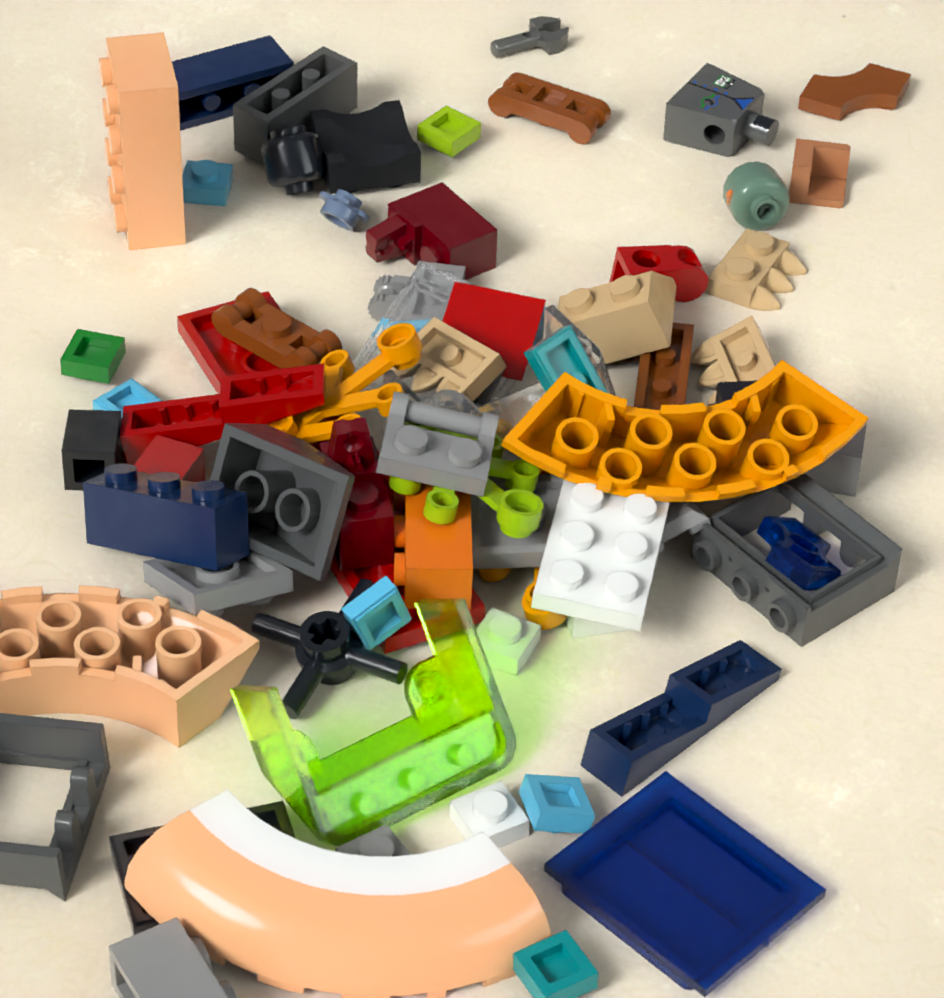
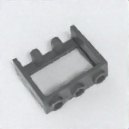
[691,473,902,647]
[0,713,110,901]

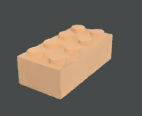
[99,32,186,251]

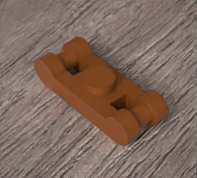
[488,72,611,144]
[211,288,342,369]

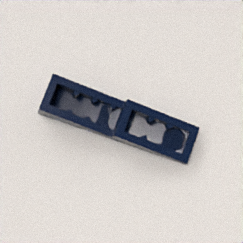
[580,640,782,797]

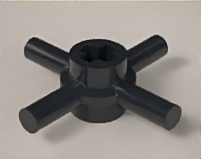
[251,578,408,719]

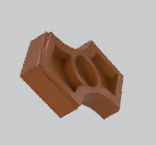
[798,63,911,121]

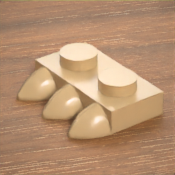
[706,228,807,311]
[690,315,776,406]
[390,317,507,407]

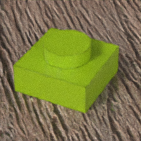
[417,105,481,157]

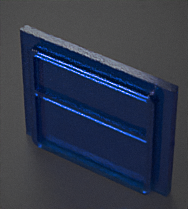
[544,771,826,997]

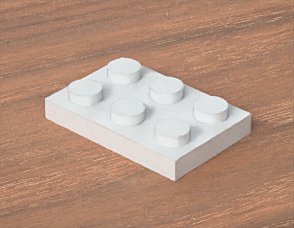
[531,480,670,631]

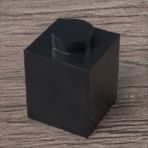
[61,409,124,490]

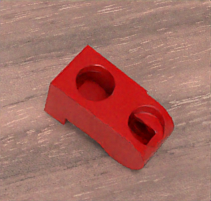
[609,245,709,303]

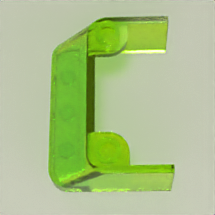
[230,599,516,846]

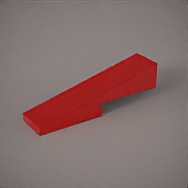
[120,363,326,465]

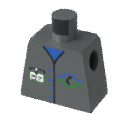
[663,63,779,157]

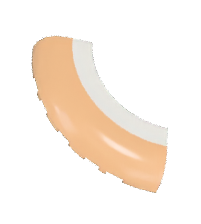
[125,789,552,998]

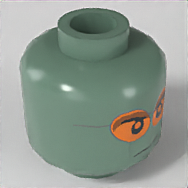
[723,161,790,231]

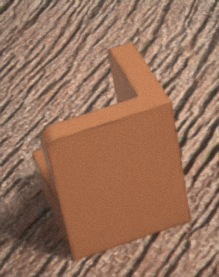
[789,138,851,208]

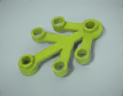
[389,421,543,539]

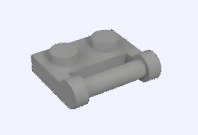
[376,391,499,497]

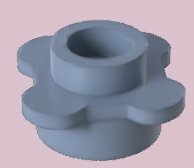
[319,189,370,231]

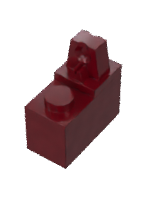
[365,182,498,281]
[319,417,394,571]

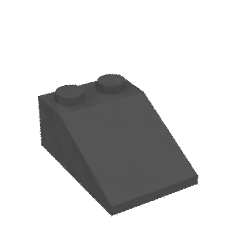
[210,423,355,581]

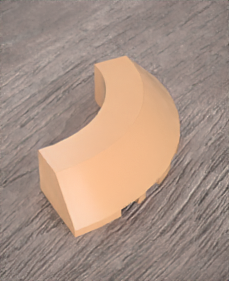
[0,586,259,748]

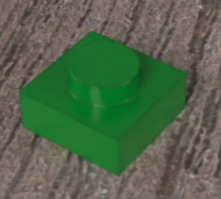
[60,329,126,384]

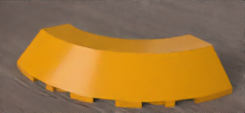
[501,360,869,502]

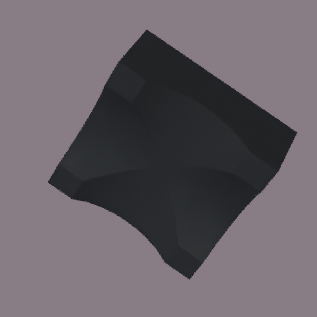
[310,100,421,194]

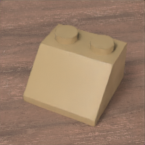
[555,271,677,367]

